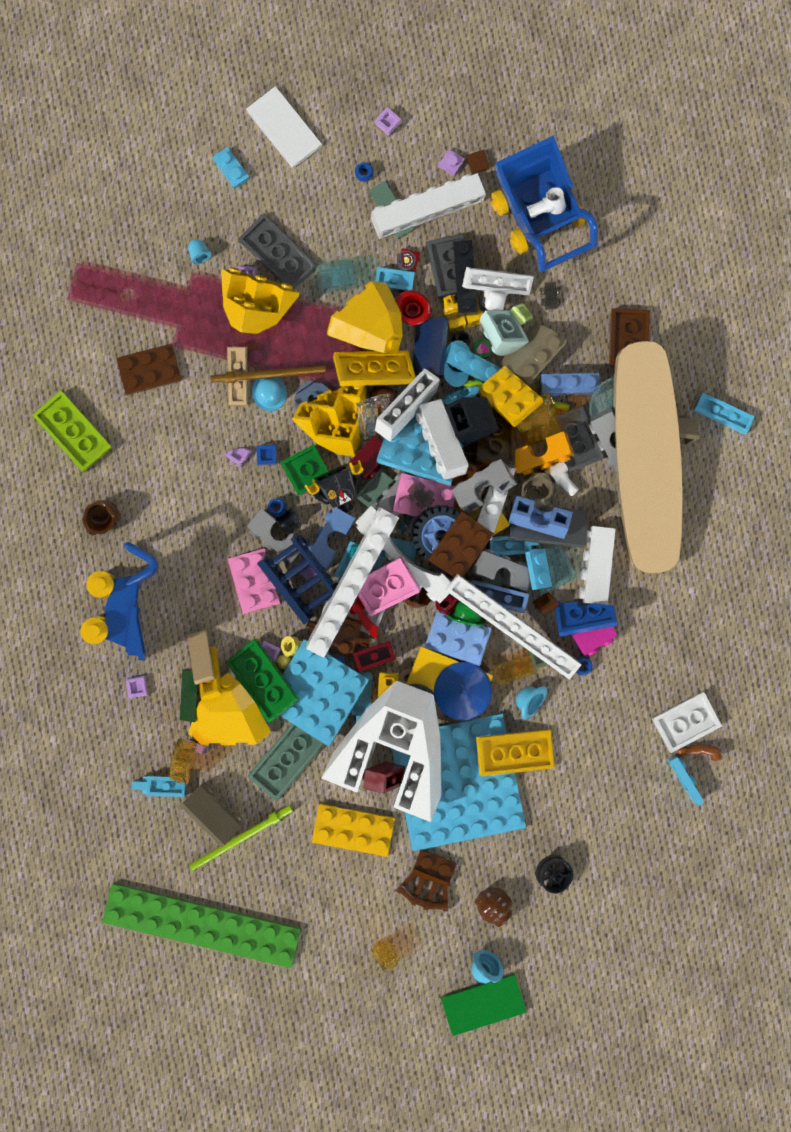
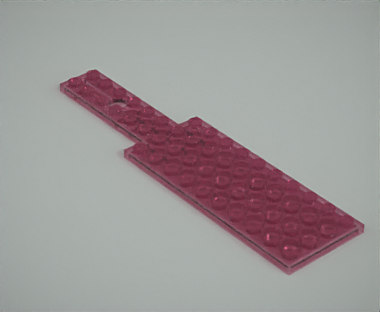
[67,263,367,389]

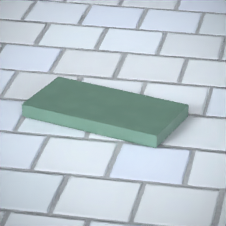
[247,723,324,802]

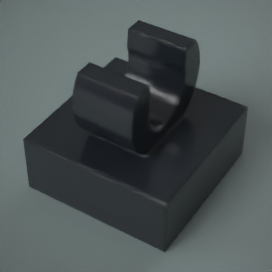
[276,508,301,534]

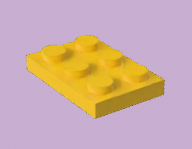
[477,366,544,427]

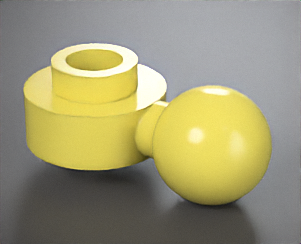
[276,636,300,670]

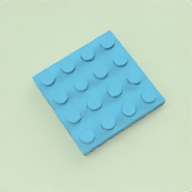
[376,411,463,486]
[281,639,370,747]

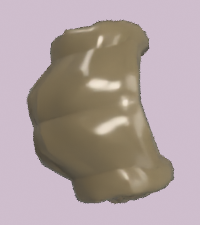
[521,472,554,510]

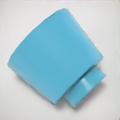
[188,239,212,265]

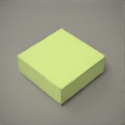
[510,303,533,325]

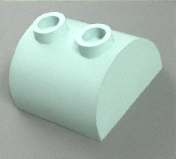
[480,310,529,356]

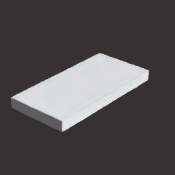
[246,86,322,169]

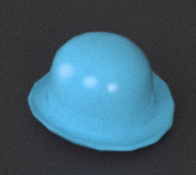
[252,377,287,411]
[443,386,479,405]
[516,686,547,720]
[471,950,504,983]

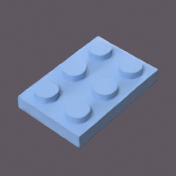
[424,612,492,666]

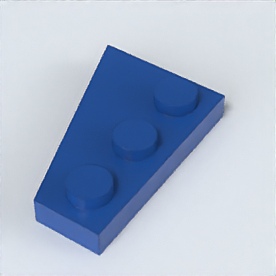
[555,601,618,637]

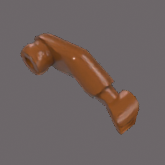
[677,744,722,761]

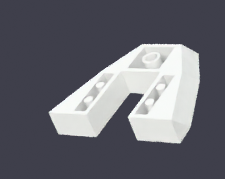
[321,681,441,822]

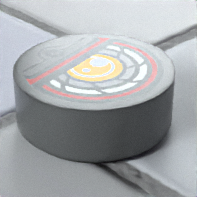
[397,251,416,271]

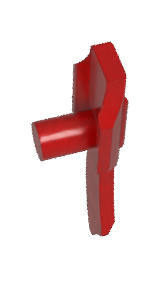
[349,595,378,639]

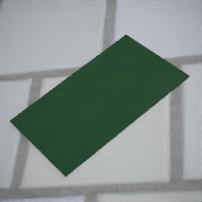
[180,670,197,723]

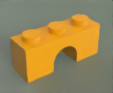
[514,431,575,477]

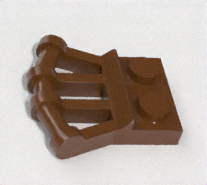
[395,849,457,912]

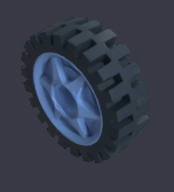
[412,505,460,560]

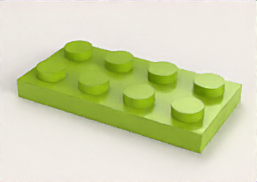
[32,390,113,473]

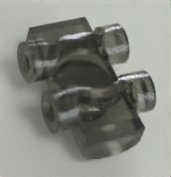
[540,282,561,310]
[407,482,435,509]

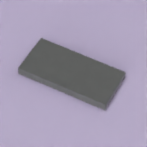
[238,213,318,290]
[509,502,588,548]

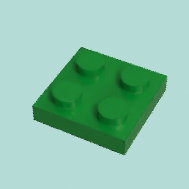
[280,444,328,496]

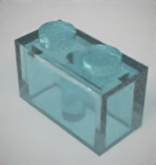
[316,259,357,294]

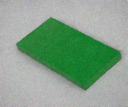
[226,638,300,724]
[441,973,527,1036]

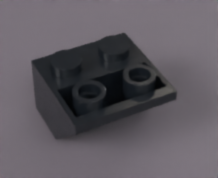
[445,397,499,447]

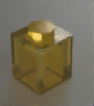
[371,935,400,971]

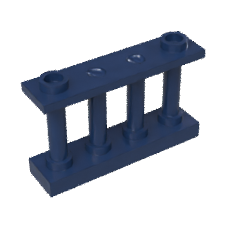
[257,533,338,624]

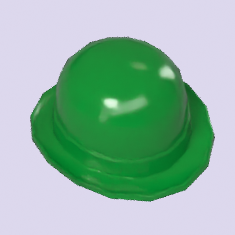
[448,601,486,626]

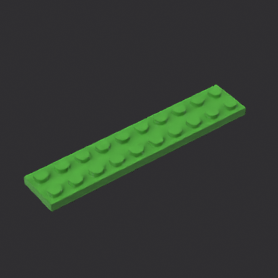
[102,883,301,968]

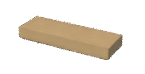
[227,347,249,405]
[187,630,215,685]

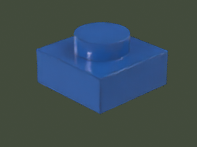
[257,445,277,466]

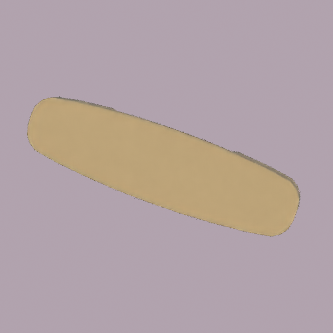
[613,341,682,573]

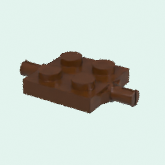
[307,616,371,658]

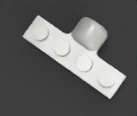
[462,267,534,310]

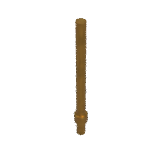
[210,365,326,383]

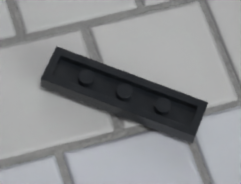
[453,240,478,316]

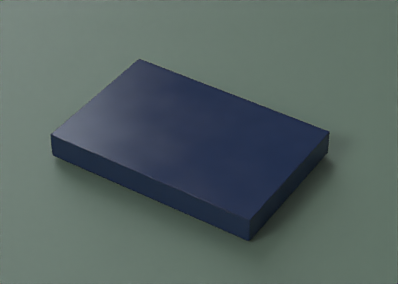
[413,317,449,377]

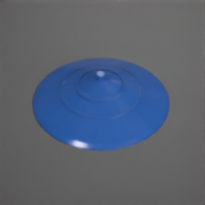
[434,662,492,721]

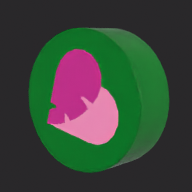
[473,339,492,359]

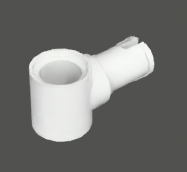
[527,187,566,219]
[544,461,579,496]

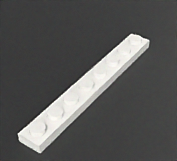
[446,574,581,680]

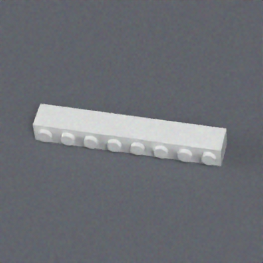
[306,507,399,658]

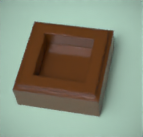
[466,150,490,175]
[533,592,559,616]

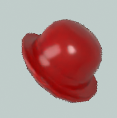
[395,290,431,325]

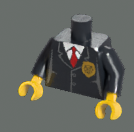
[305,460,363,513]

